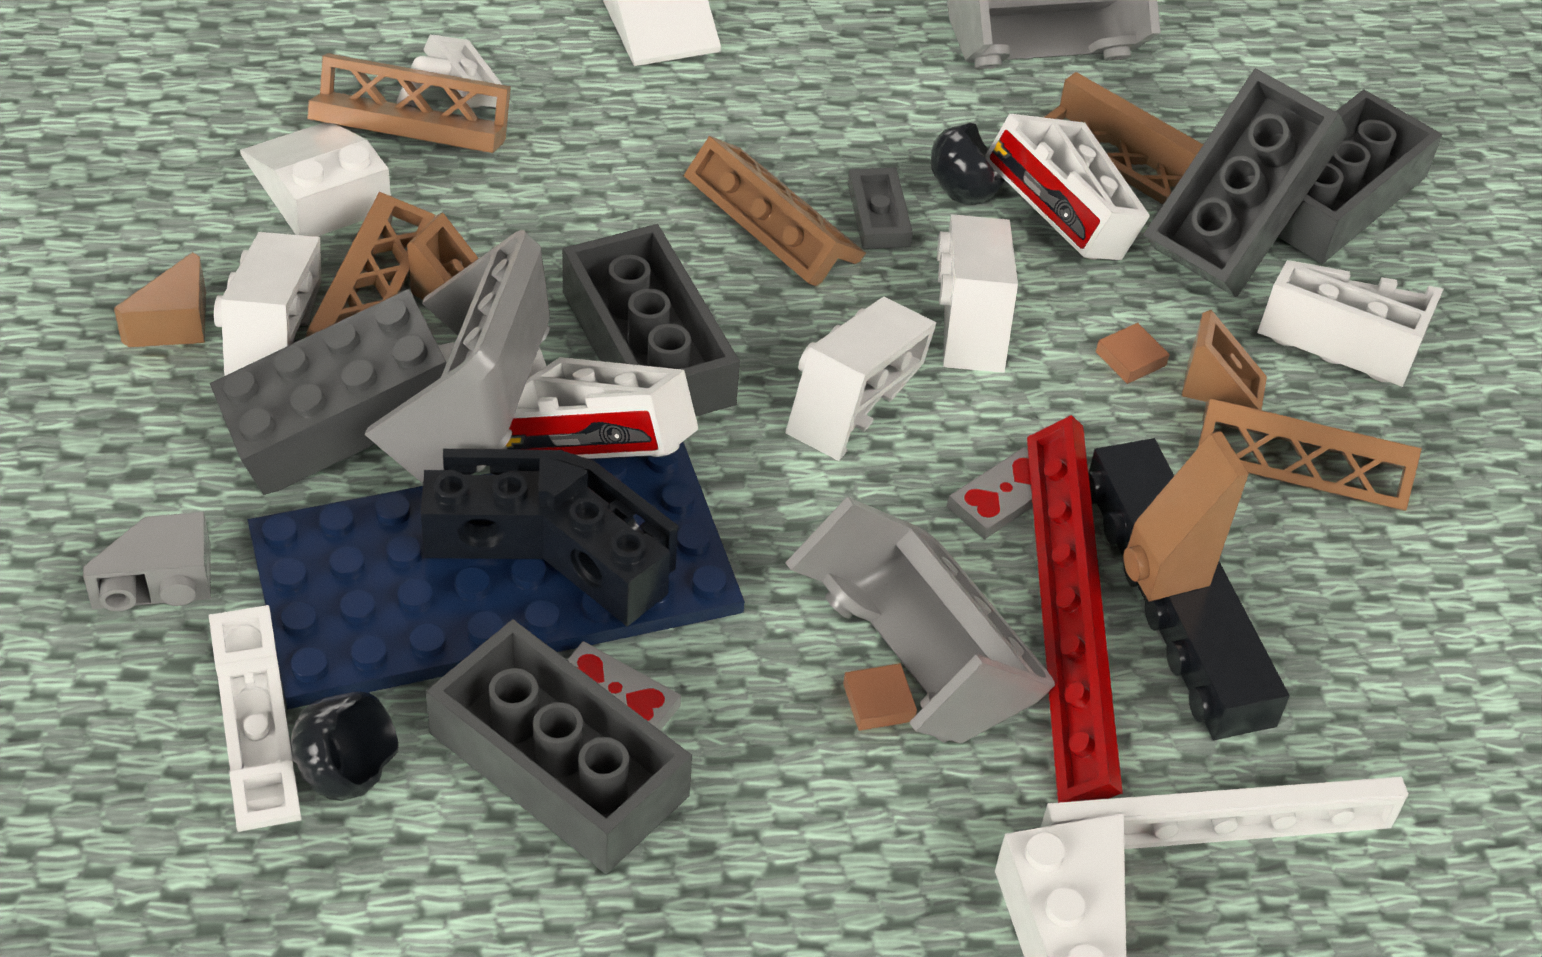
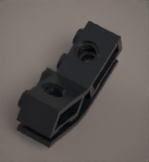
[421,449,678,626]

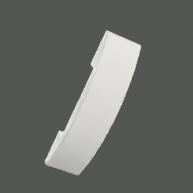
[209,605,301,832]

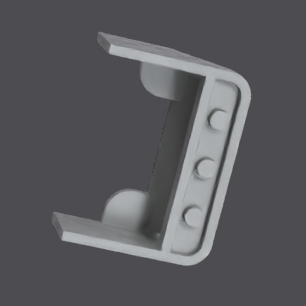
[947,0,1161,70]
[364,230,550,484]
[785,496,1055,743]

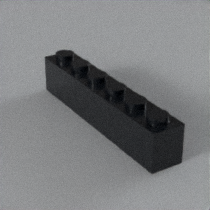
[1088,438,1290,741]

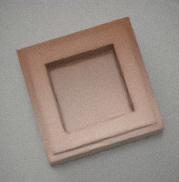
[1096,323,1170,384]
[843,663,917,731]

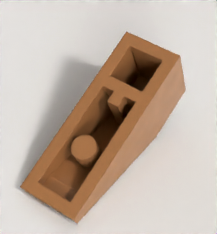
[1123,431,1249,601]

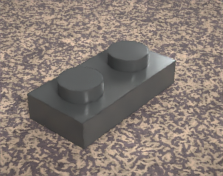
[848,167,913,249]

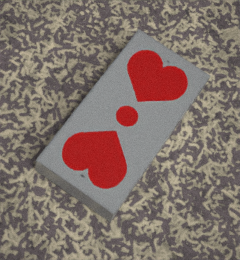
[947,447,1033,540]
[567,641,681,731]

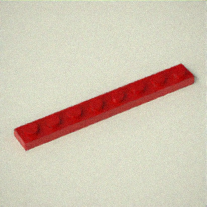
[1027,415,1123,803]

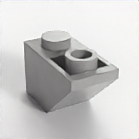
[83,512,211,611]

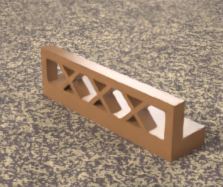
[308,53,511,153]
[1043,72,1204,204]
[683,136,866,286]
[306,192,436,337]
[1197,398,1422,511]

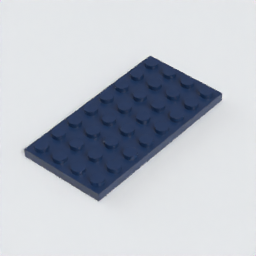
[247,442,745,710]

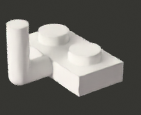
[396,34,502,108]

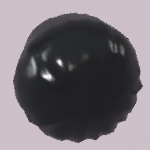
[931,123,1005,205]
[291,691,399,801]

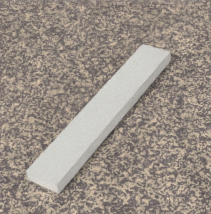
[1041,777,1408,849]

